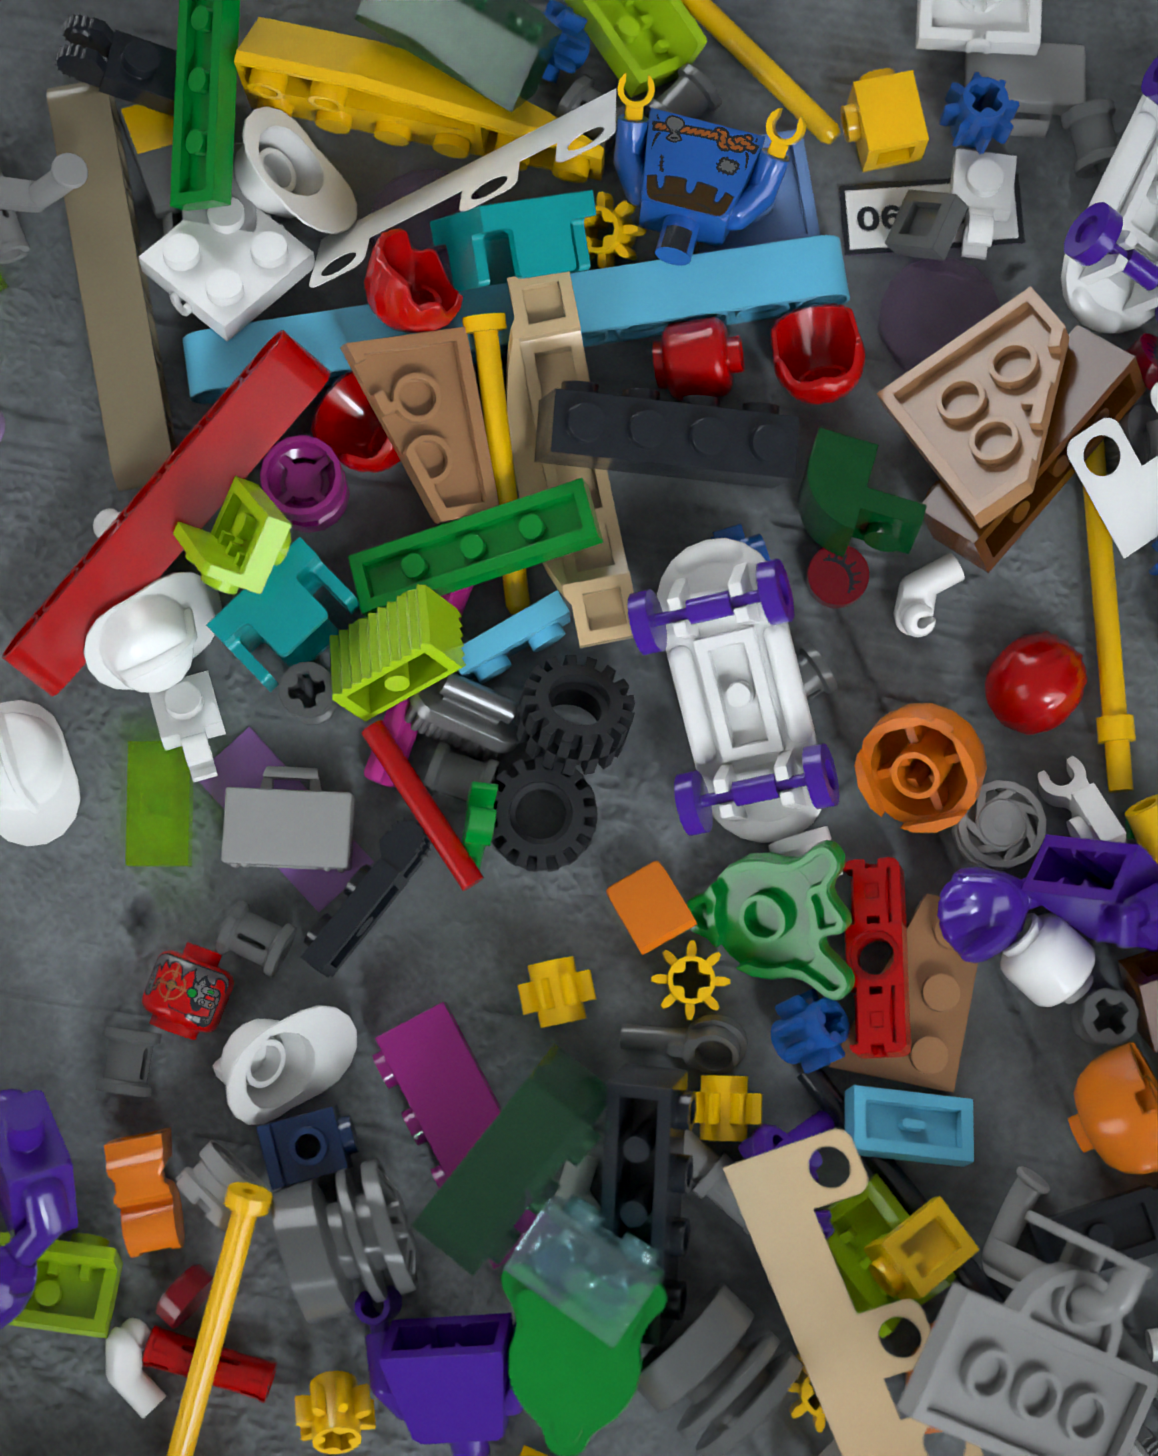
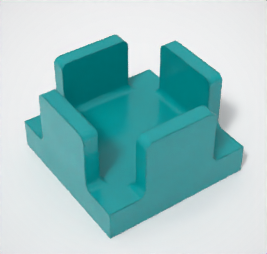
[430,190,597,292]
[206,537,360,692]

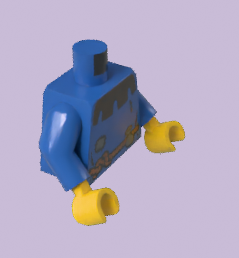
[614,72,807,266]

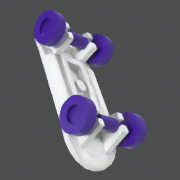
[1061,56,1158,334]
[627,538,840,843]

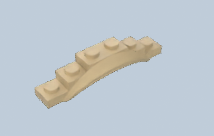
[506,271,634,648]

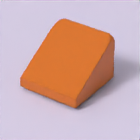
[606,860,697,955]

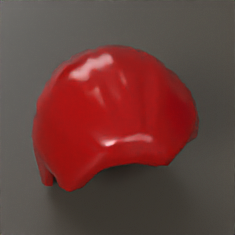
[364,228,463,333]
[771,303,866,404]
[311,371,400,473]
[985,630,1088,735]

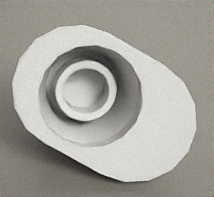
[233,106,357,234]
[84,572,222,693]
[0,700,81,846]
[213,1005,357,1125]

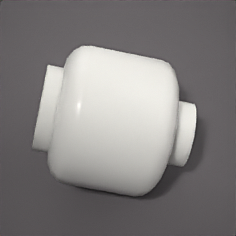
[1000,913,1095,1007]

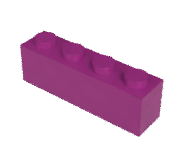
[372,1002,564,1269]

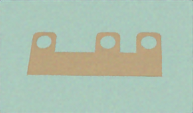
[722,1129,983,1456]

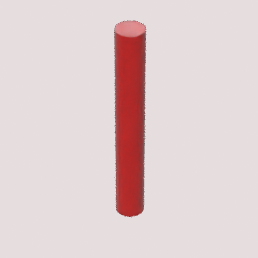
[361,720,484,891]

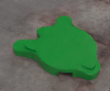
[686,840,855,1000]
[501,1261,667,1456]

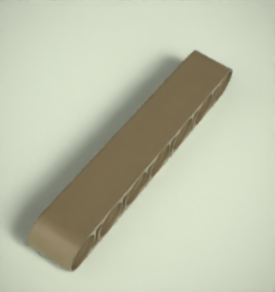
[47,82,177,492]

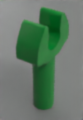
[461,781,498,870]

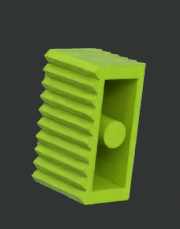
[329,585,466,722]

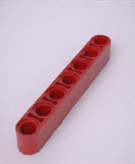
[1,330,331,697]

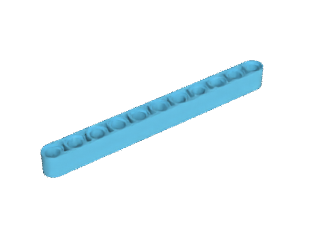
[182,235,850,404]

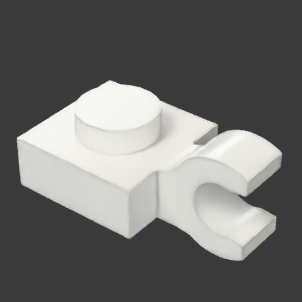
[949,149,1017,260]
[149,670,226,783]
[1038,756,1126,843]

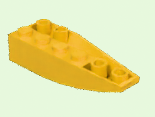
[234,17,604,183]

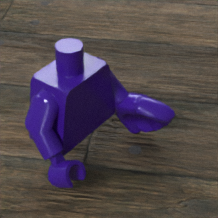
[937,834,1158,963]
[0,1089,78,1330]
[354,1243,578,1456]

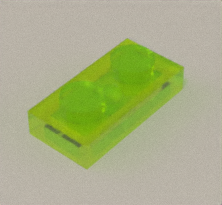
[125,741,193,867]

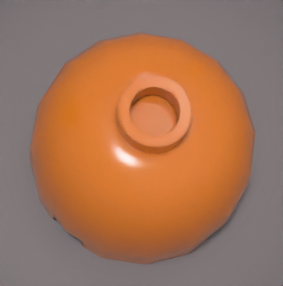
[854,703,987,833]
[1068,1042,1158,1174]

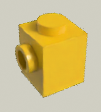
[840,68,929,172]

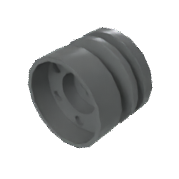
[271,1157,418,1325]
[637,1282,804,1456]

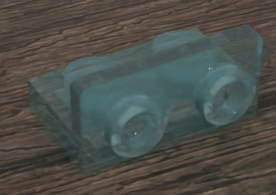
[503,1195,666,1348]

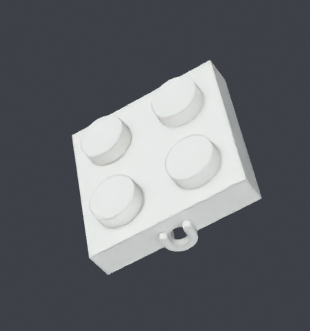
[916,0,1042,55]
[139,197,315,342]

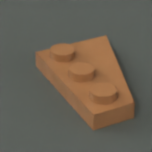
[340,327,499,524]
[827,894,978,1093]

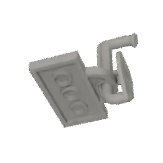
[897,1166,1158,1456]

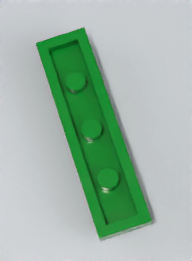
[170,0,240,211]
[348,478,604,617]

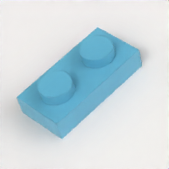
[457,590,570,684]
[845,1085,974,1167]

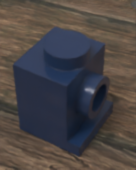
[256,1105,359,1190]

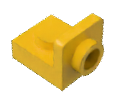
[863,1196,980,1300]

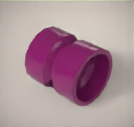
[260,435,350,533]

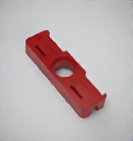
[843,857,911,1059]

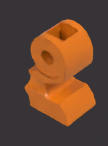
[103,1127,185,1258]

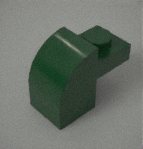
[798,427,927,557]

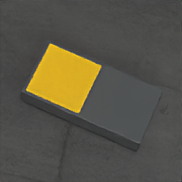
[117,103,182,219]

